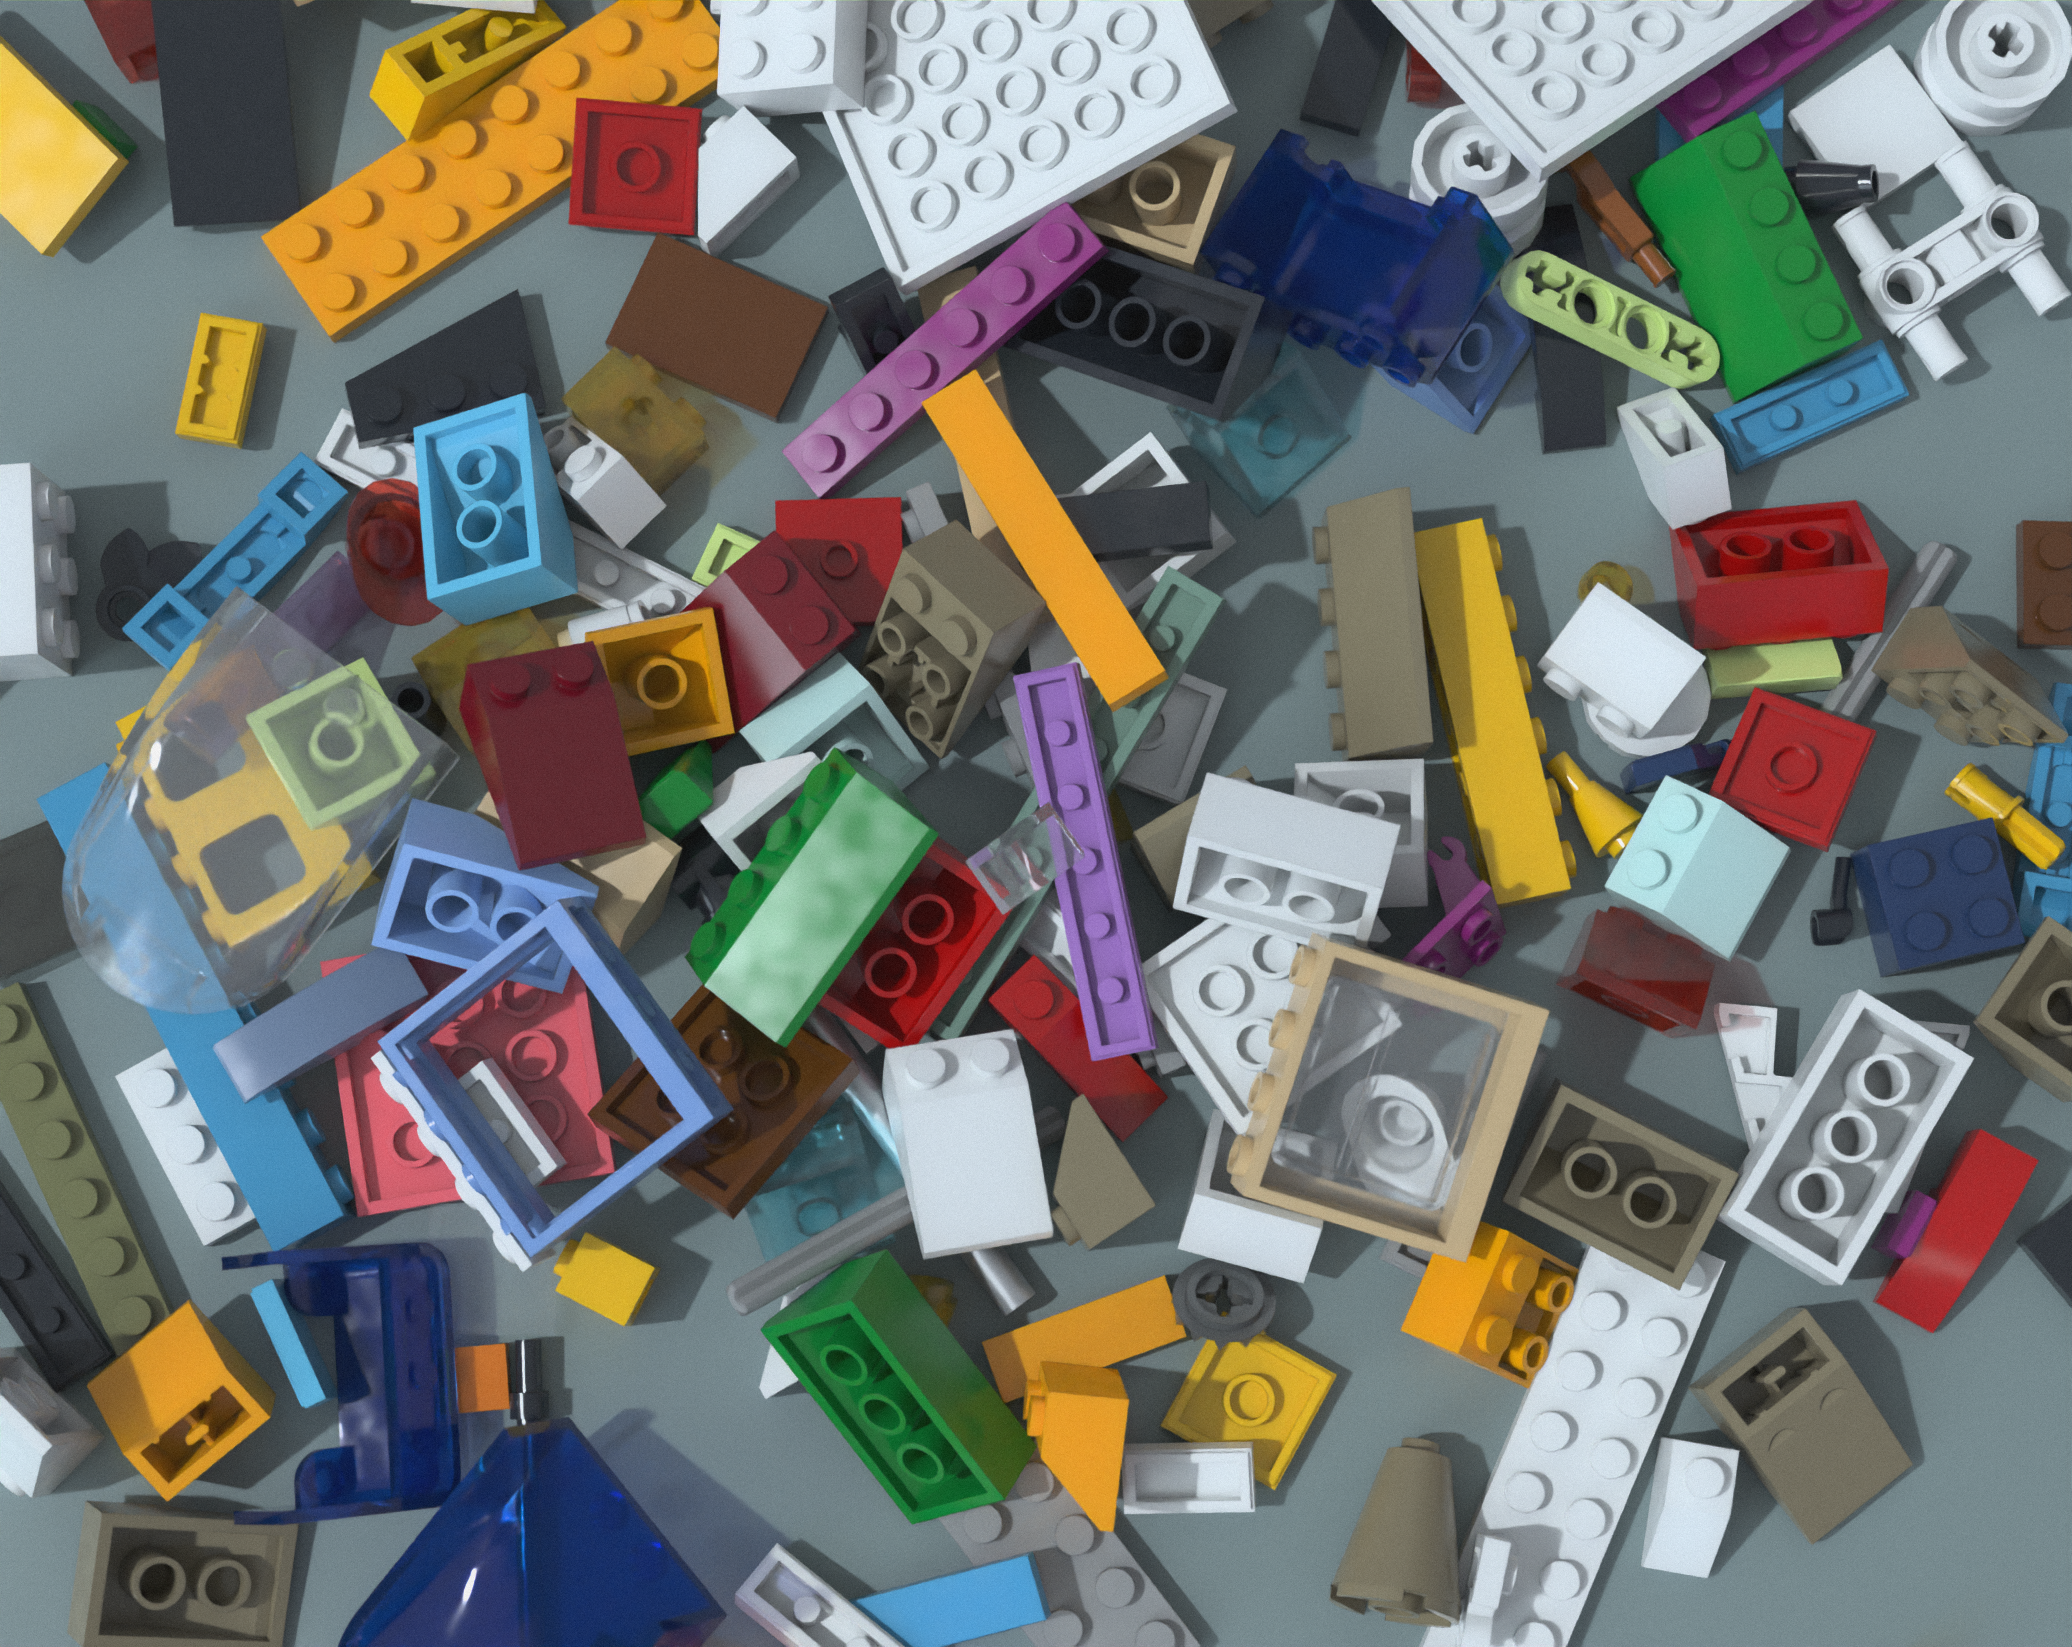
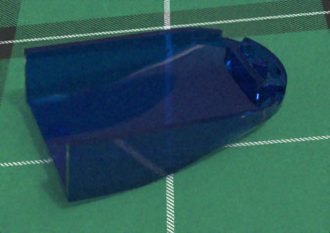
[338,1417,728,1647]

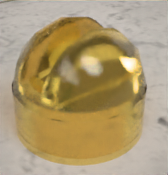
[1577,561,1633,603]

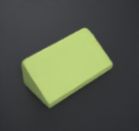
[1702,637,1843,699]

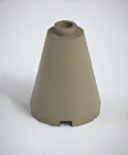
[1329,1438,1462,1628]

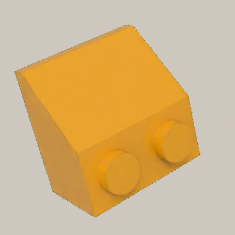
[1023,1361,1129,1532]

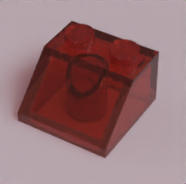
[1556,906,1715,1039]

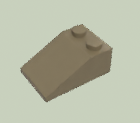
[67,1500,299,1647]

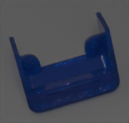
[222,1242,461,1525]

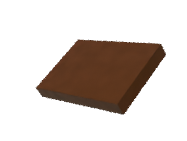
[605,233,829,423]

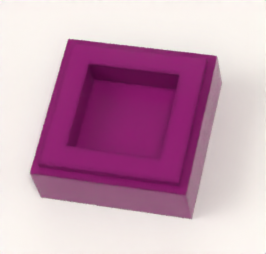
[1871,1190,1937,1259]

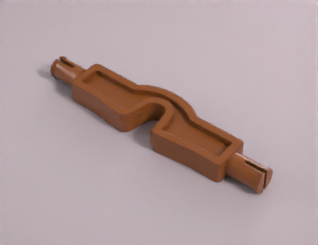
[1554,150,1676,288]

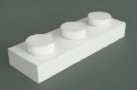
[115,1048,257,1246]

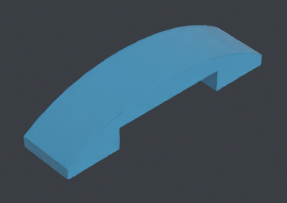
[122,452,349,673]
[2012,682,2072,938]

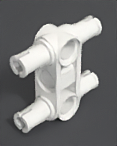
[1831,140,2072,382]

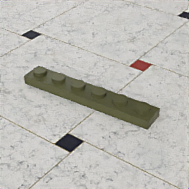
[0,982,175,1358]

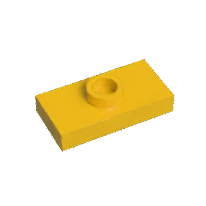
[175,313,267,449]

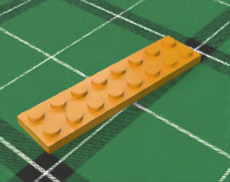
[261,0,720,343]

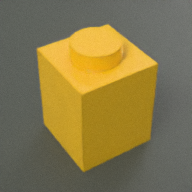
[553,1232,661,1327]

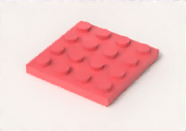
[320,954,617,1217]

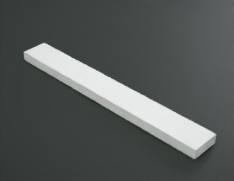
[314,408,706,618]

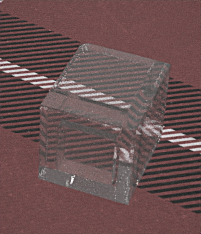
[965,802,1085,915]

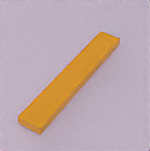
[921,369,1169,712]

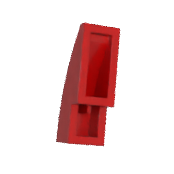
[1873,1129,2039,1333]

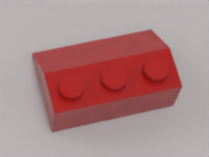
[1669,500,1889,650]
[818,837,1019,1049]

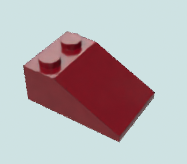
[680,530,862,754]
[459,641,647,871]

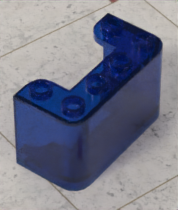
[1199,128,1515,388]

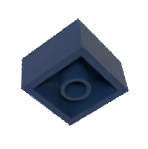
[1849,817,2025,977]

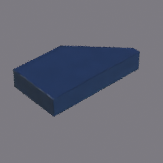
[1620,739,1731,795]

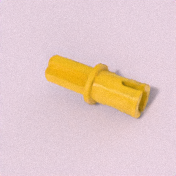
[1944,762,2066,870]

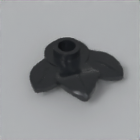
[96,528,202,641]

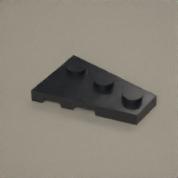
[345,289,546,449]

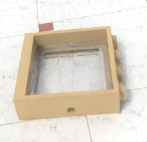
[1227,932,1550,1263]

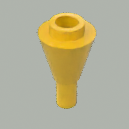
[1546,751,1643,859]

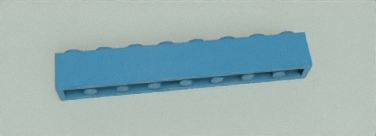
[36,762,356,1254]

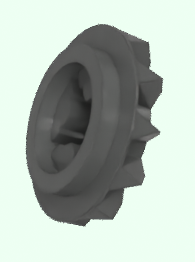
[1171,1258,1276,1351]

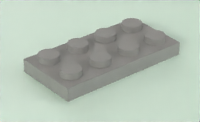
[938,1438,1201,1647]

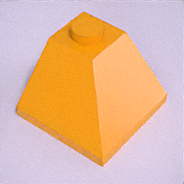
[585,607,735,756]

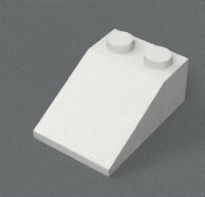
[881,1029,1053,1260]
[0,1347,105,1498]

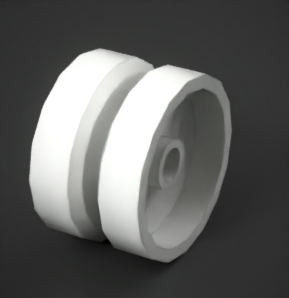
[1914,0,2072,137]
[1408,103,1549,267]

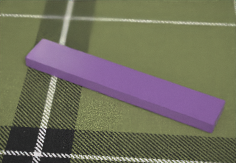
[1013,662,1159,1061]

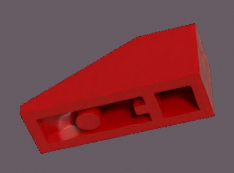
[988,954,1168,1143]

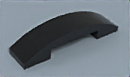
[1515,204,1606,455]

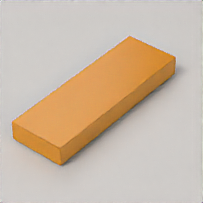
[982,1275,1187,1403]

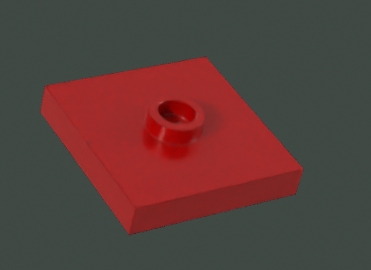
[568,97,702,235]
[775,497,903,626]
[1708,687,1877,852]

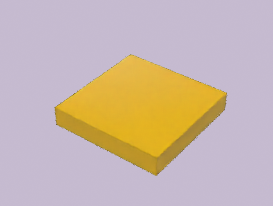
[1160,1311,1337,1490]

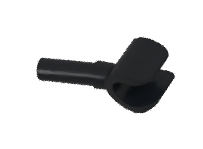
[1810,857,1854,946]

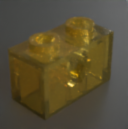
[561,346,709,497]

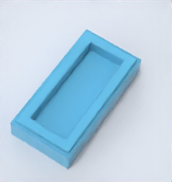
[250,1279,339,1409]

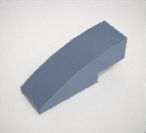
[213,947,429,1104]

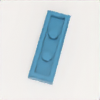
[1709,339,1909,475]
[848,1551,1051,1647]

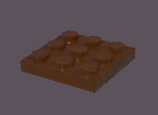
[587,984,860,1220]

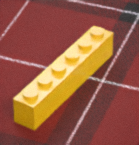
[1414,518,1577,909]

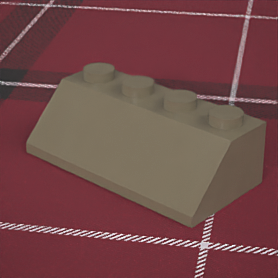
[1312,487,1433,762]

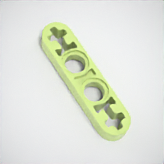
[1500,250,1720,389]

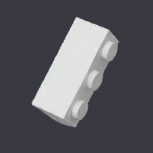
[1173,772,1401,949]

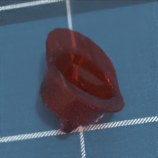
[345,478,443,627]

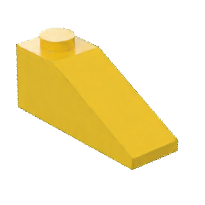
[369,0,566,141]

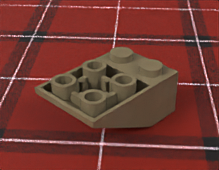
[857,520,1046,759]
[1871,606,2069,746]
[1688,1308,1913,1545]

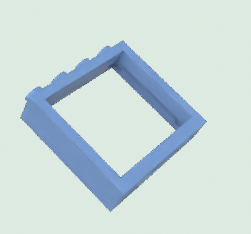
[377,896,734,1258]

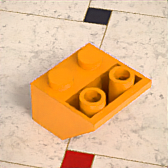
[1400,1221,1579,1389]
[87,1299,276,1502]

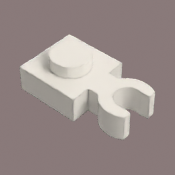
[1455,1532,1518,1647]

